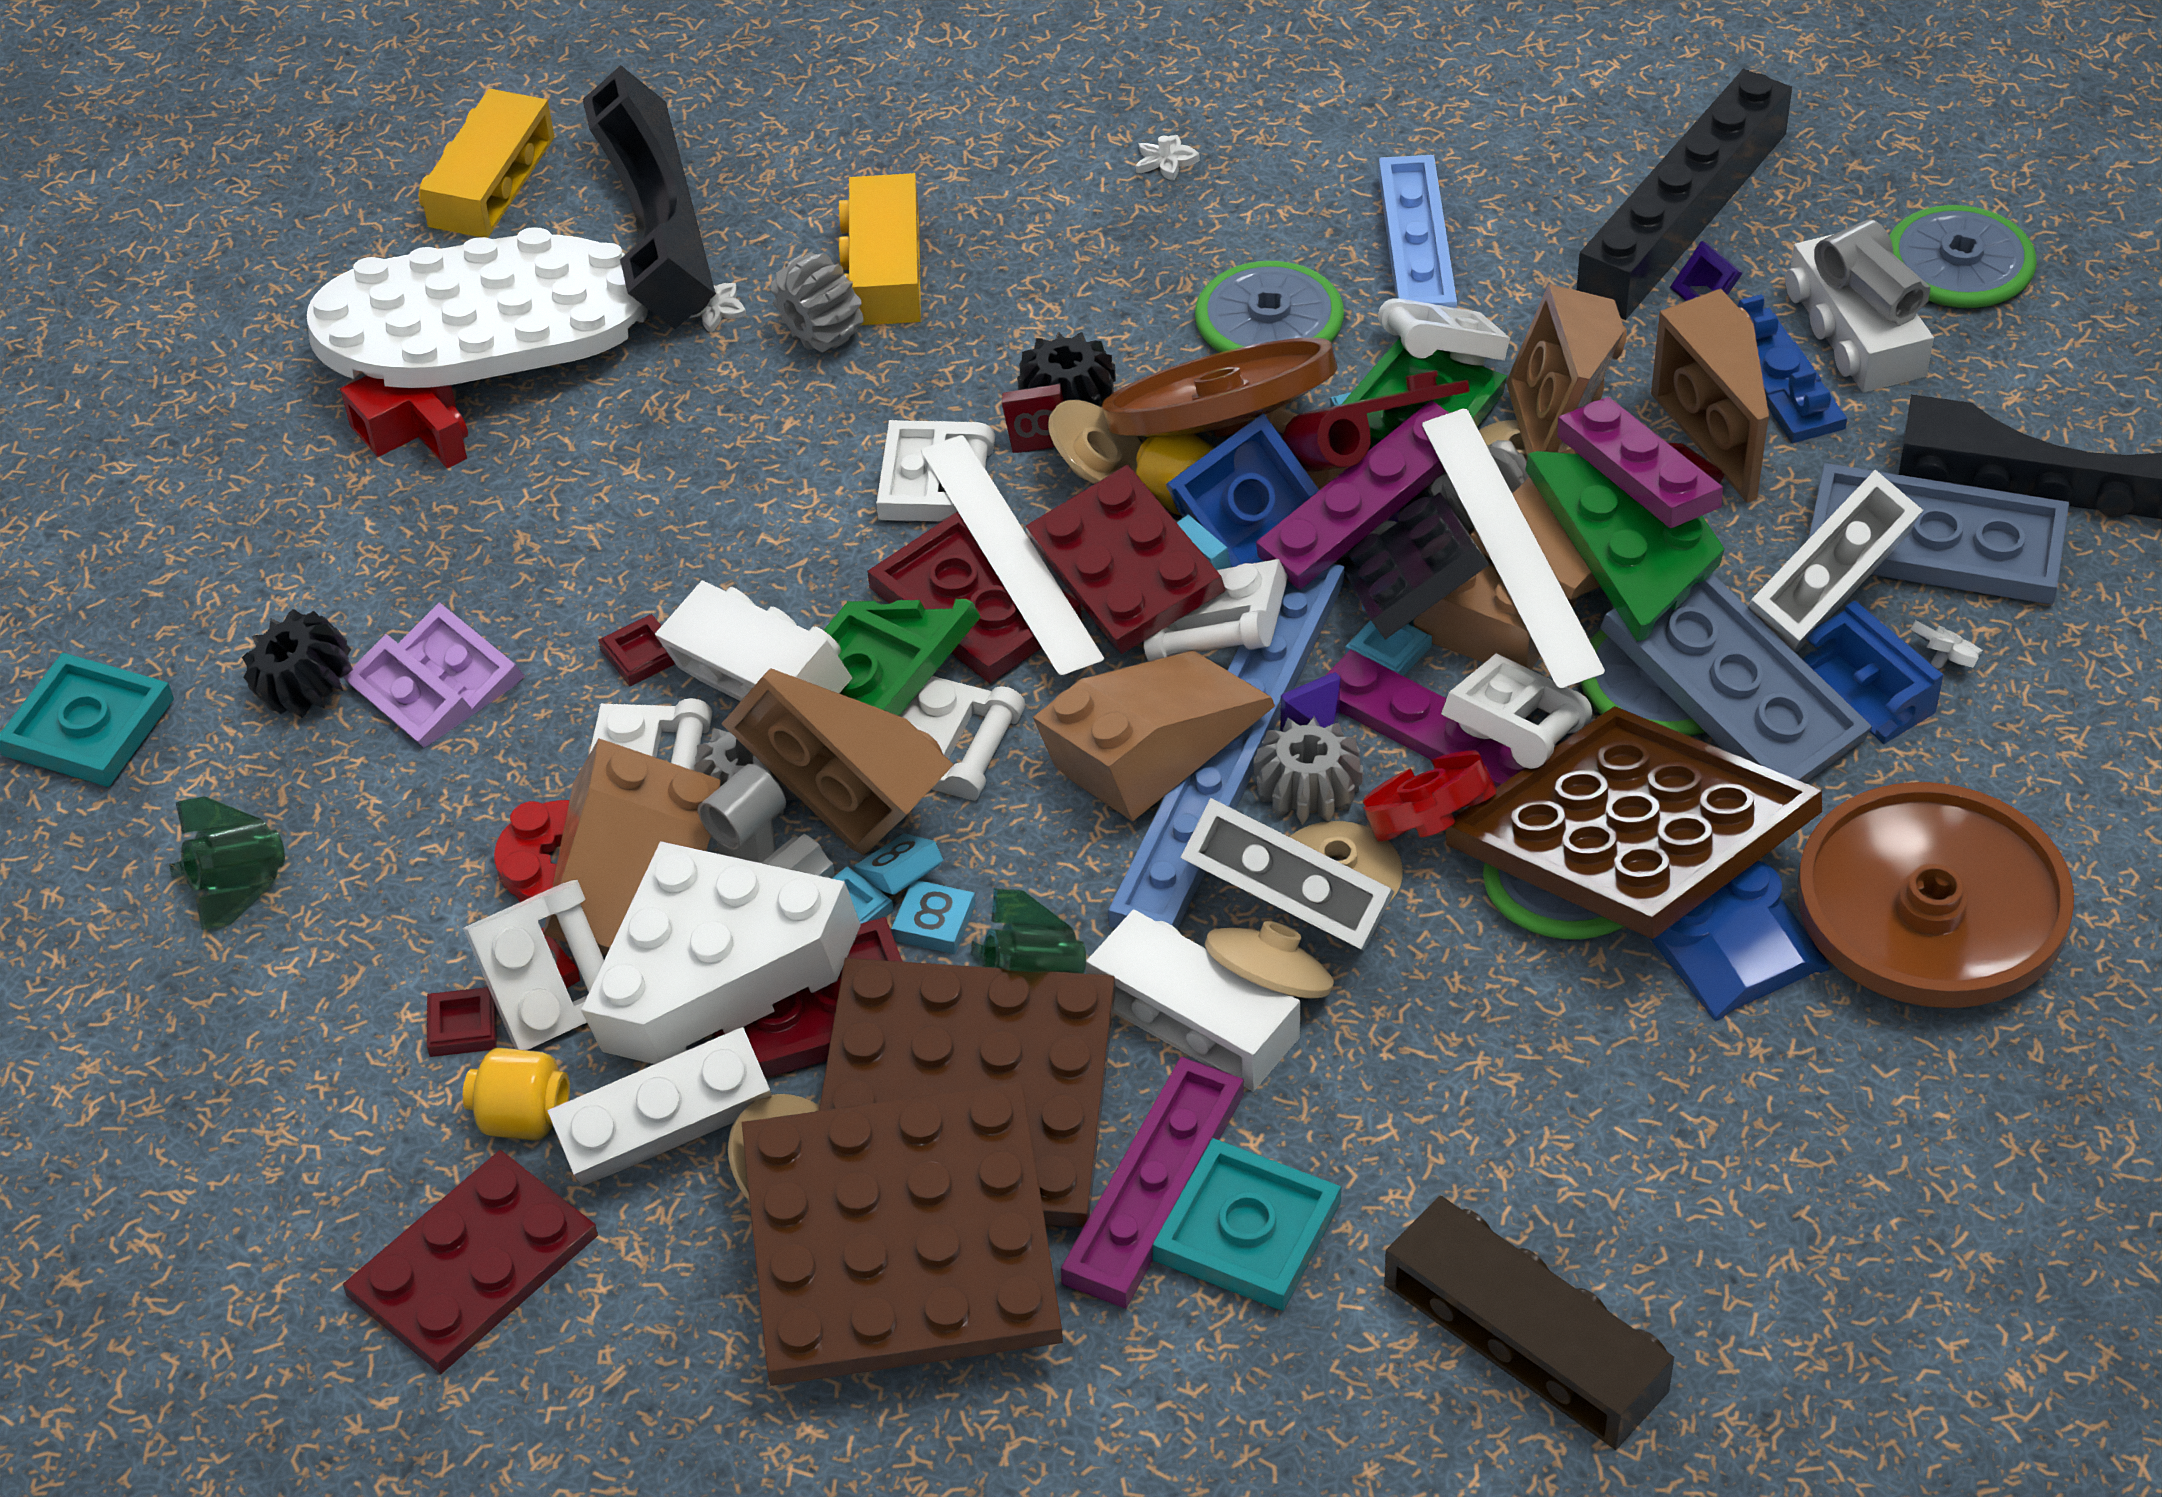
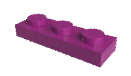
[1557,397,1723,529]

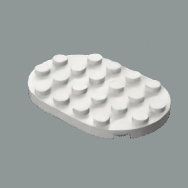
[307,228,648,388]

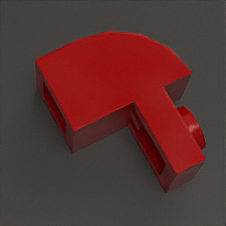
[340,375,468,469]

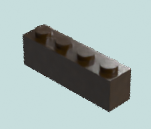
[1384,1195,1675,1450]

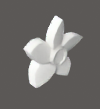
[1136,135,1200,181]
[689,283,746,333]
[1910,620,1983,669]

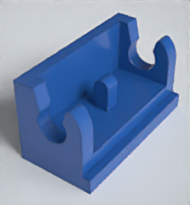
[1802,601,1943,744]

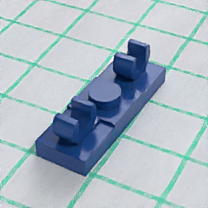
[1738,294,1847,443]

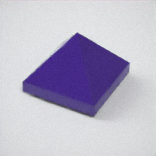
[1670,241,1743,301]
[1280,672,1341,732]

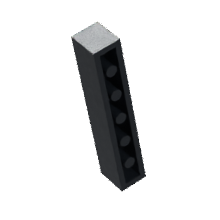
[1576,68,1792,320]

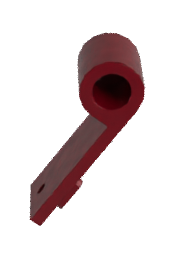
[1283,370,1470,472]

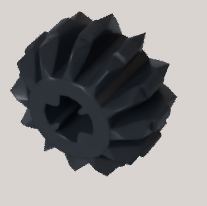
[1017,331,1116,407]
[242,609,353,718]

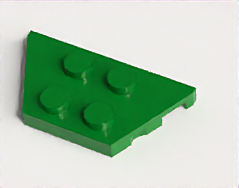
[1525,451,1725,642]
[823,599,981,716]

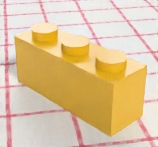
[418,88,555,238]
[839,173,921,326]

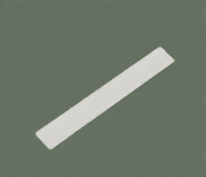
[1422,409,1605,688]
[921,435,1104,675]

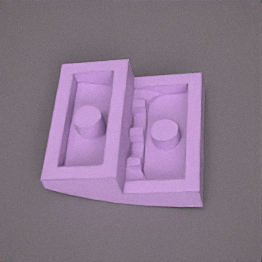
[342,602,525,748]

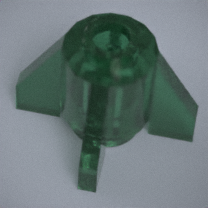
[169,796,285,930]
[971,888,1086,974]

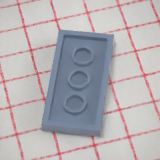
[1809,463,2069,605]
[1600,573,1872,783]

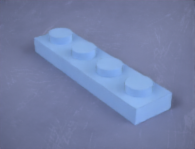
[1378,155,1457,308]

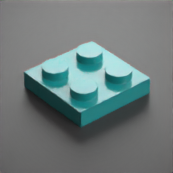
[0,652,174,787]
[1152,1138,1341,1311]

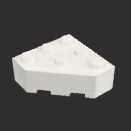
[581,841,861,1064]

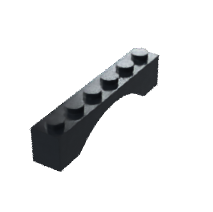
[582,65,716,329]
[1898,394,2162,520]

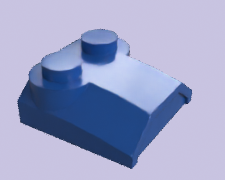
[1165,413,1319,567]
[1648,861,1829,1021]

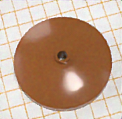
[1102,338,1338,437]
[1797,782,2074,1008]

